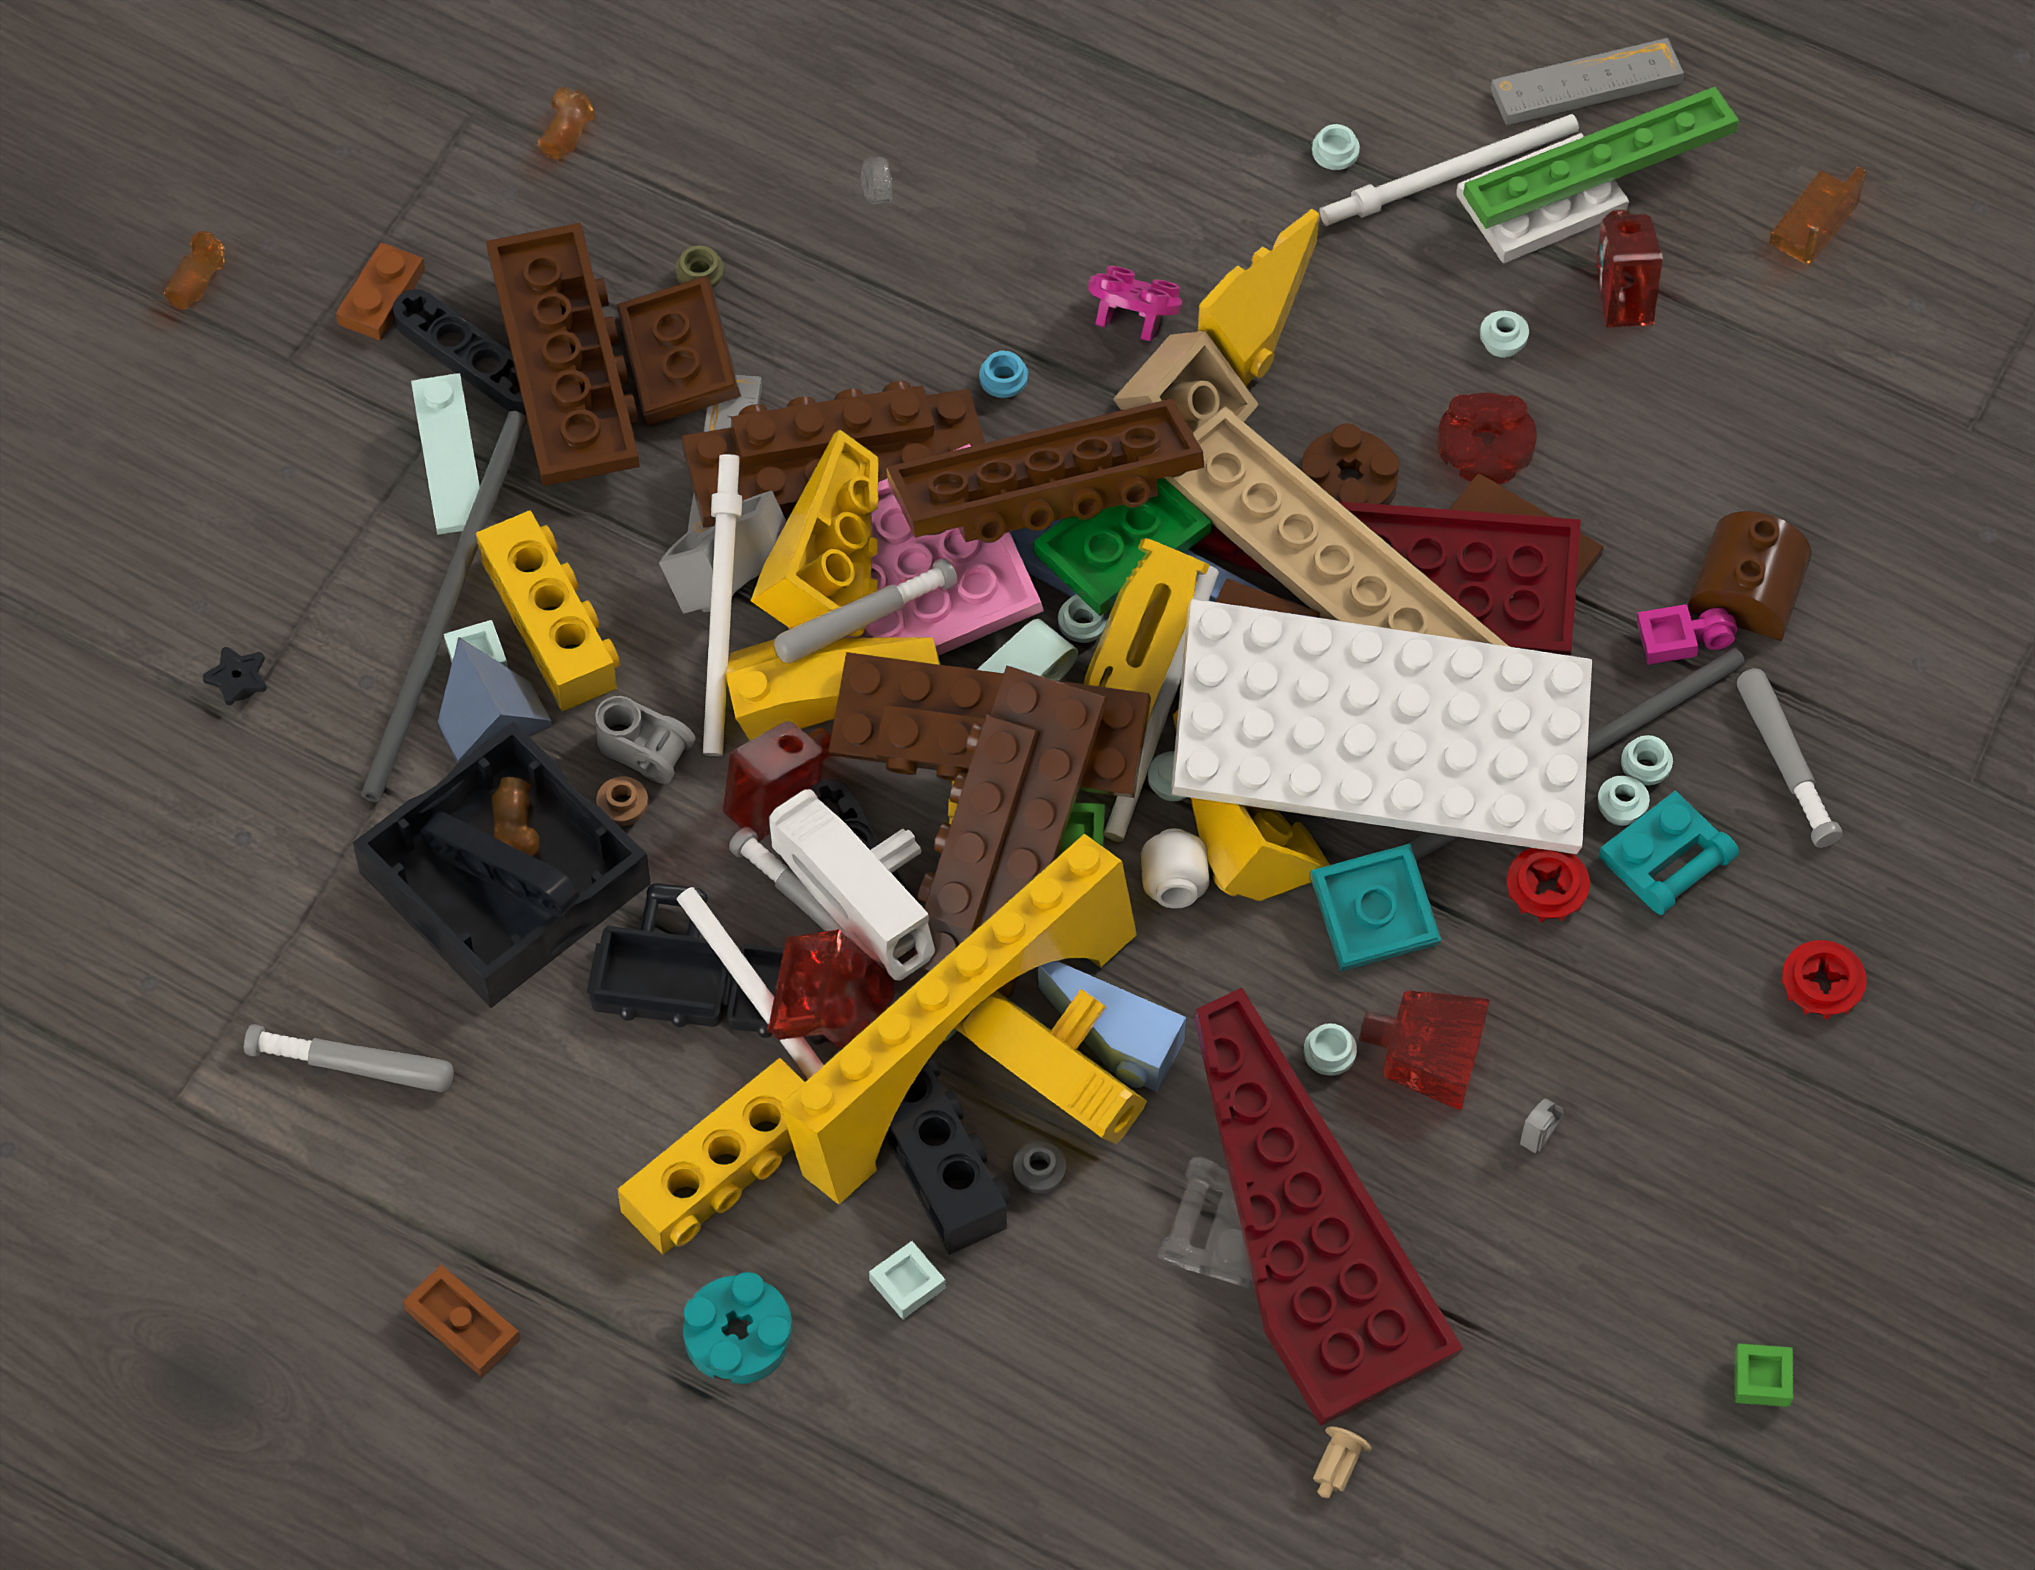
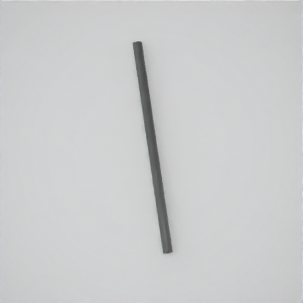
[361,411,527,802]
[1408,648,1745,862]

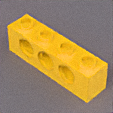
[476,510,621,712]
[617,1058,805,1255]

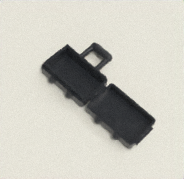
[587,883,873,1045]

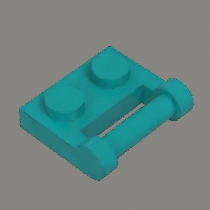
[1599,790,1739,915]

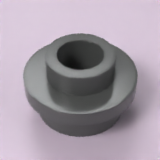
[1013,1141,1066,1194]

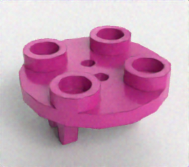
[1087,266,1182,341]

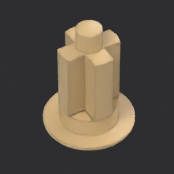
[1313,1427,1372,1498]

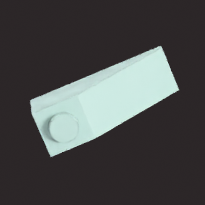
[411,373,480,535]

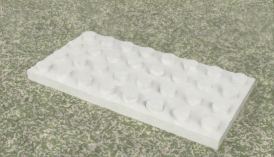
[1171,599,1592,854]

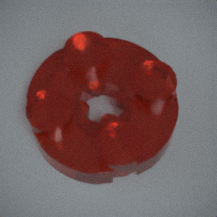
[1437,392,1537,484]

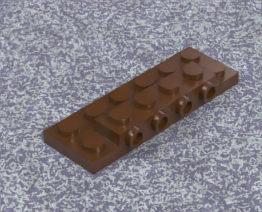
[486,222,640,486]
[682,381,985,528]
[886,398,1204,543]
[829,652,1151,798]
[912,665,1108,997]

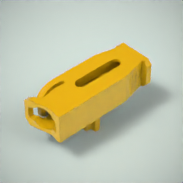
[1083,538,1210,721]
[954,989,1147,1144]

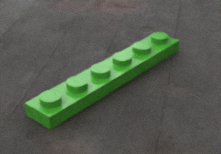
[1463,87,1739,229]

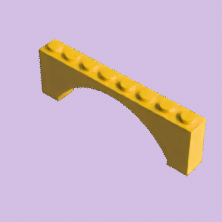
[780,834,1137,1205]

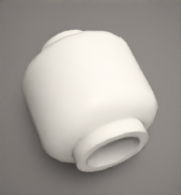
[1141,828,1209,909]

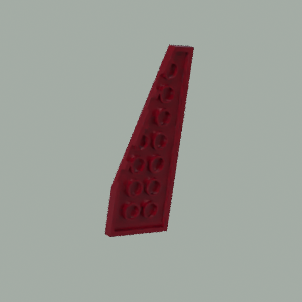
[1192,501,1581,656]
[1193,987,1463,1426]

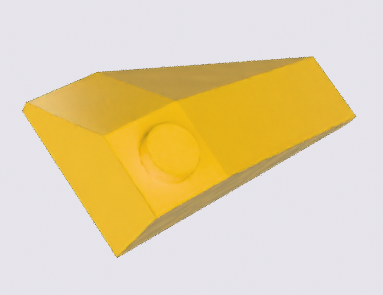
[1198,209,1320,386]
[750,430,878,637]
[726,637,940,744]
[1173,710,1330,901]

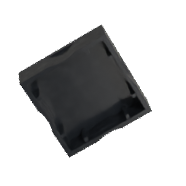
[352,721,651,1008]

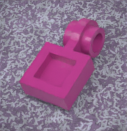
[1637,604,1737,665]

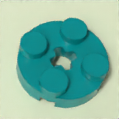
[683,1272,792,1384]

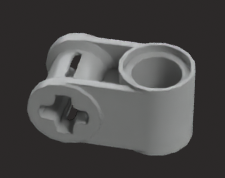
[595,696,696,784]

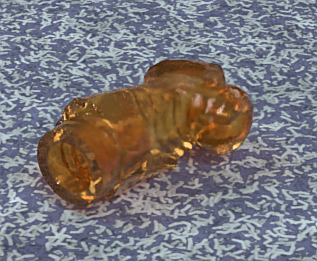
[538,87,595,160]
[164,231,225,310]
[492,777,539,856]

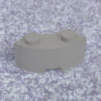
[659,491,786,614]

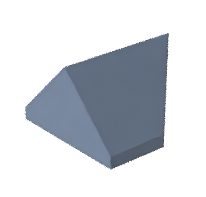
[438,637,552,763]

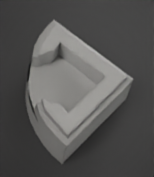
[1520,1098,1564,1154]

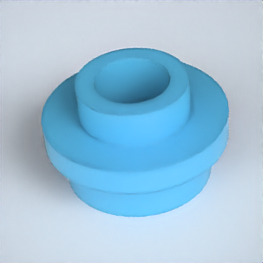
[979,351,1028,398]

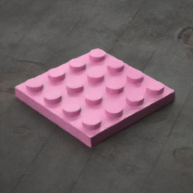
[844,444,1044,656]

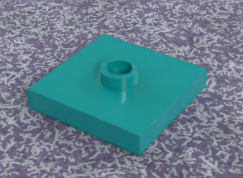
[1310,844,1441,972]

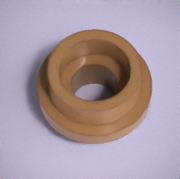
[596,776,648,827]

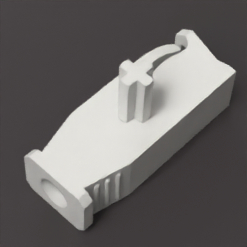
[769,789,935,981]

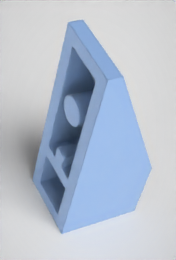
[1038,961,1186,1092]

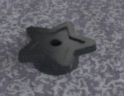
[203,647,267,705]

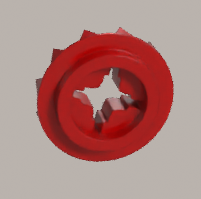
[1506,848,1590,923]
[1781,940,1867,1020]

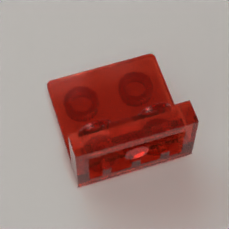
[767,929,894,1050]

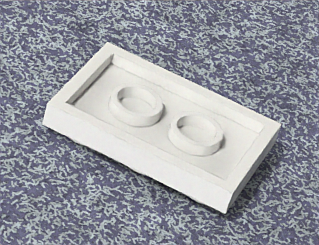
[1456,133,1629,264]

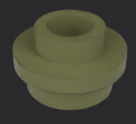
[676,245,724,288]

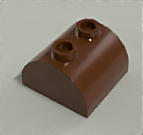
[1687,511,1812,641]

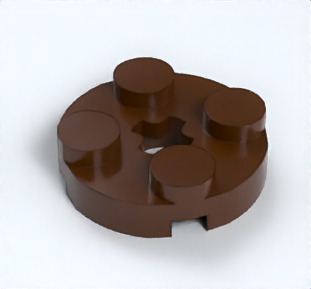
[1301,423,1400,505]

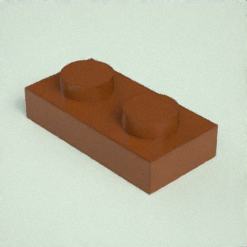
[335,242,425,341]
[402,1264,521,1377]

